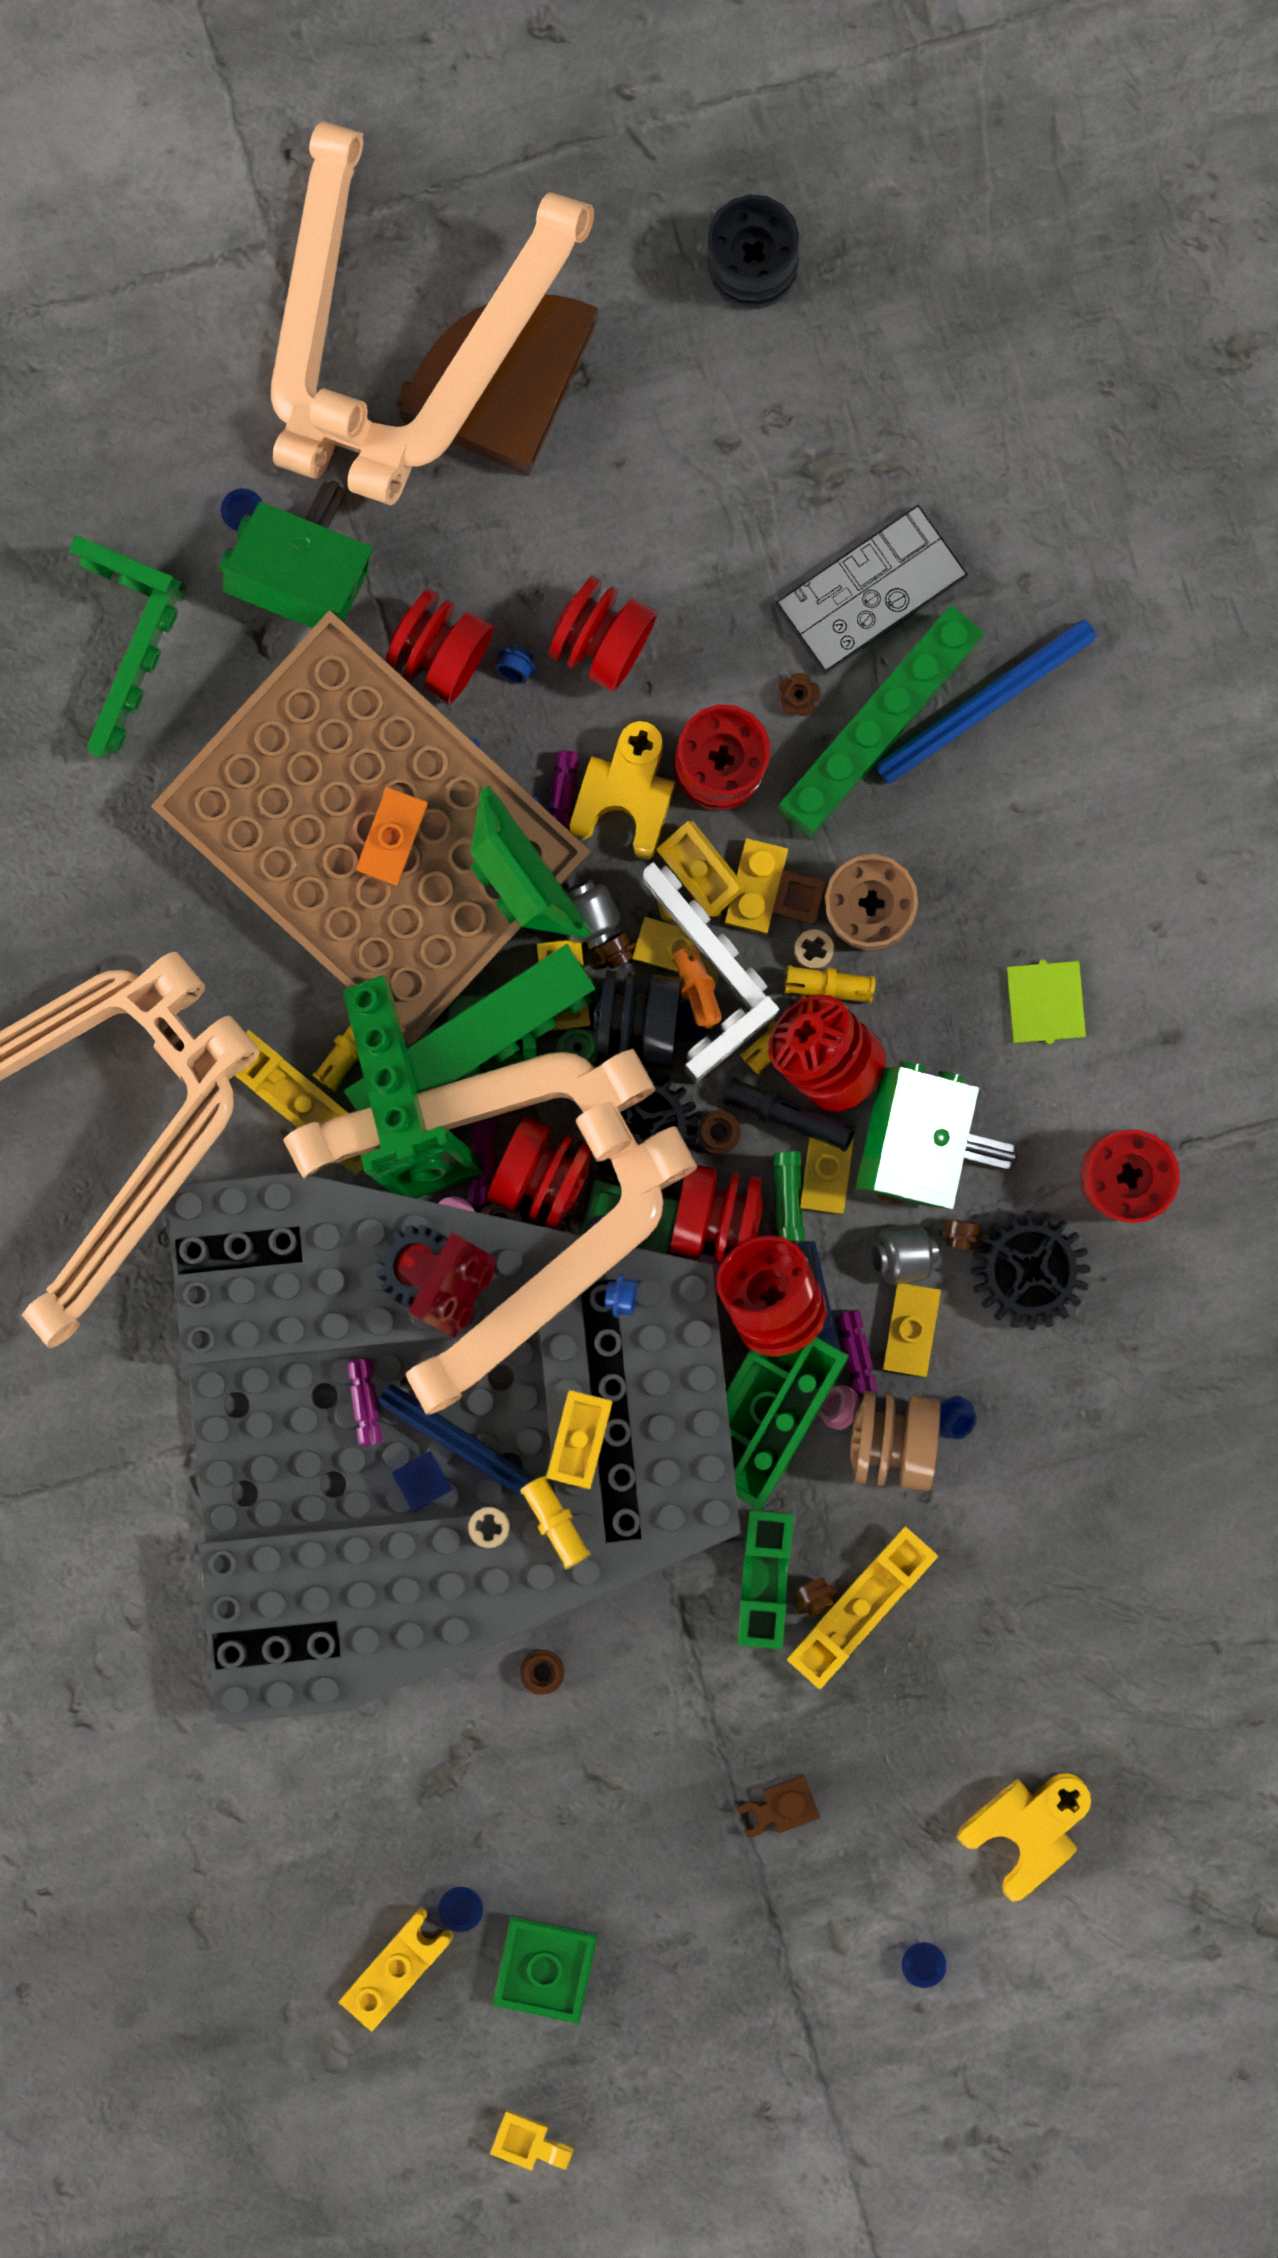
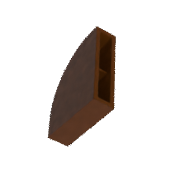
[396,294,598,476]

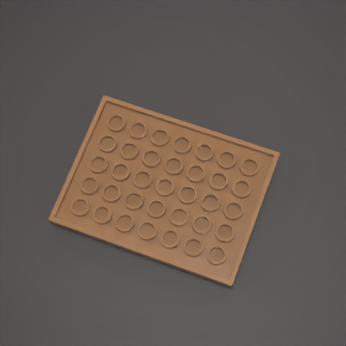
[151,610,591,1046]

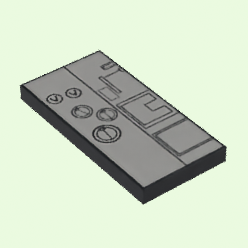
[775,504,968,675]

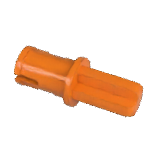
[673,946,722,1029]

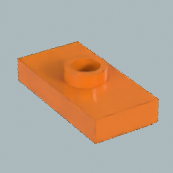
[355,787,429,886]

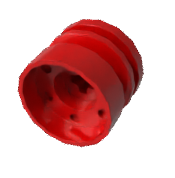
[548,575,658,693]
[385,588,494,706]
[673,704,770,811]
[768,994,886,1112]
[487,1116,592,1230]
[1080,1129,1180,1223]
[669,1165,763,1265]
[716,1236,827,1356]

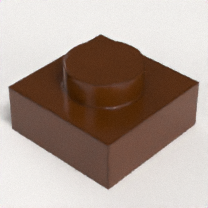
[772,870,826,925]

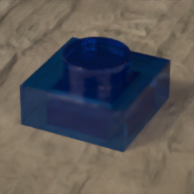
[392,1451,453,1512]

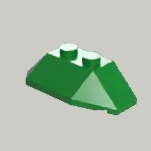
[470,785,593,938]
[726,1336,849,1511]

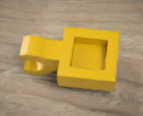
[490,2109,574,2171]

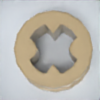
[794,929,834,970]
[468,1507,510,1548]

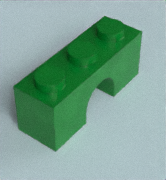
[737,1509,794,1649]

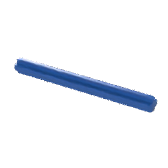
[875,620,1097,784]

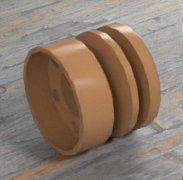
[825,854,918,951]
[850,1391,940,1492]

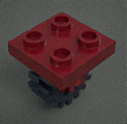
[376,1225,498,1338]

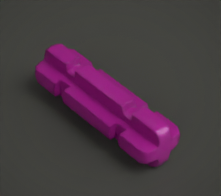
[549,750,579,832]
[468,1120,496,1206]
[837,1310,878,1397]
[348,1358,382,1446]

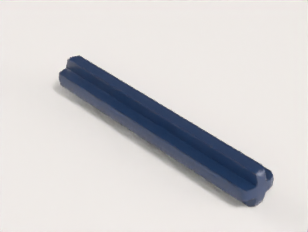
[378,1384,535,1497]

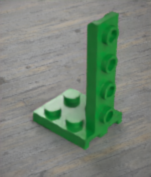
[69,535,188,760]
[343,975,484,1199]

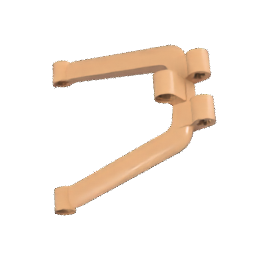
[271,121,594,505]
[0,952,260,1348]
[283,1049,697,1415]

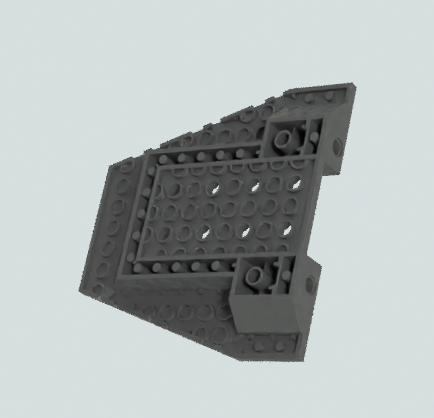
[167,1173,741,1724]

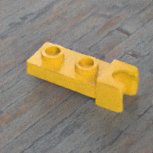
[339,1907,454,2032]

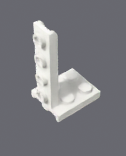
[643,862,780,1084]

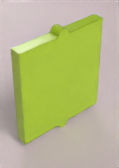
[1006,959,1086,1045]

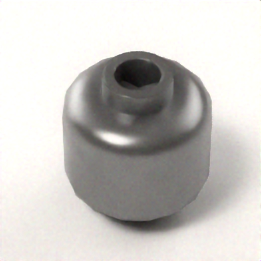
[565,880,620,948]
[870,1224,939,1285]

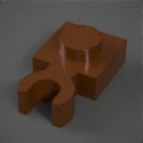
[736,1774,820,1837]

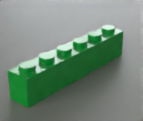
[778,605,984,840]
[344,944,597,1111]

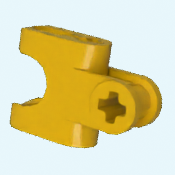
[570,721,676,861]
[956,1773,1091,1902]

